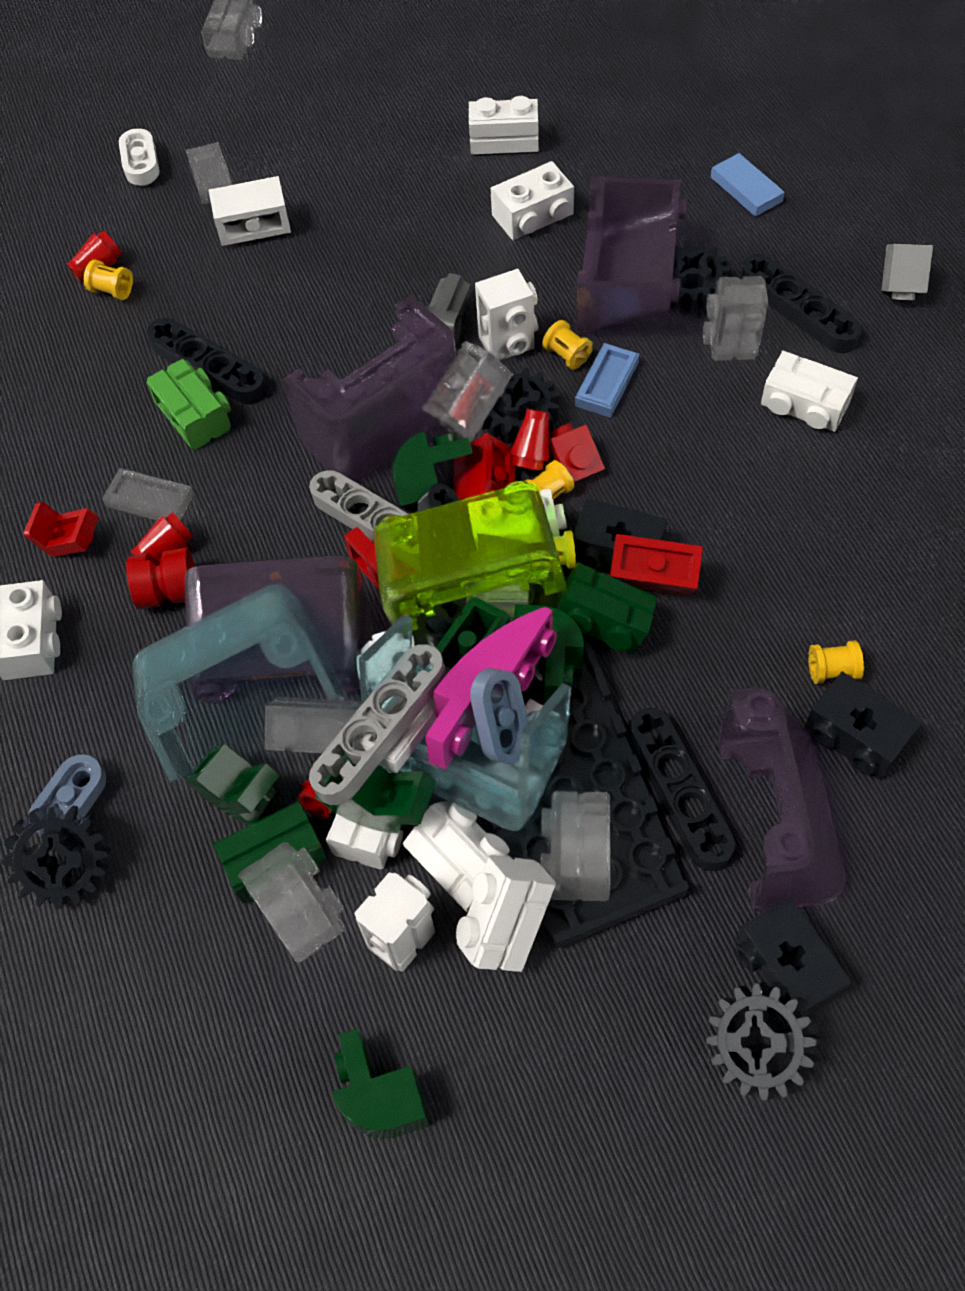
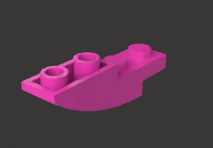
[425,607,557,770]

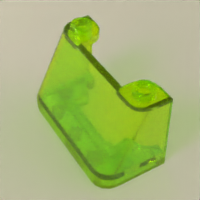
[373,481,567,634]

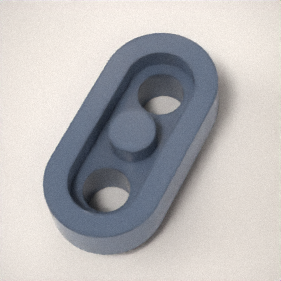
[470,668,530,764]
[29,754,106,837]

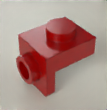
[549,423,605,482]
[24,502,99,557]

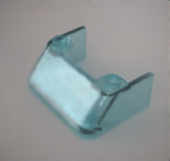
[132,584,347,782]
[359,615,571,831]

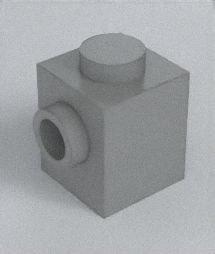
[881,244,933,300]

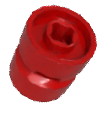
[126,547,199,610]

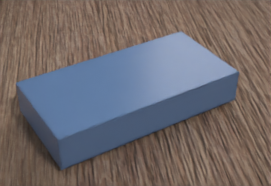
[711,153,785,217]
[575,343,639,418]

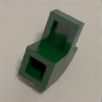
[391,431,472,506]
[513,604,584,707]
[185,743,280,825]
[315,755,436,833]
[331,1028,430,1139]

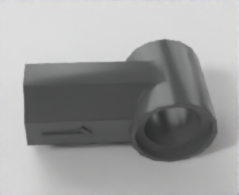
[417,273,471,346]

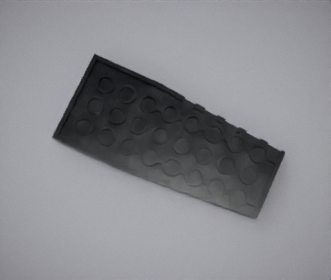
[384,550,689,948]

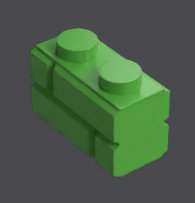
[146,359,231,450]

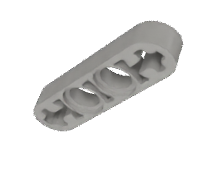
[309,470,437,566]
[309,644,447,805]

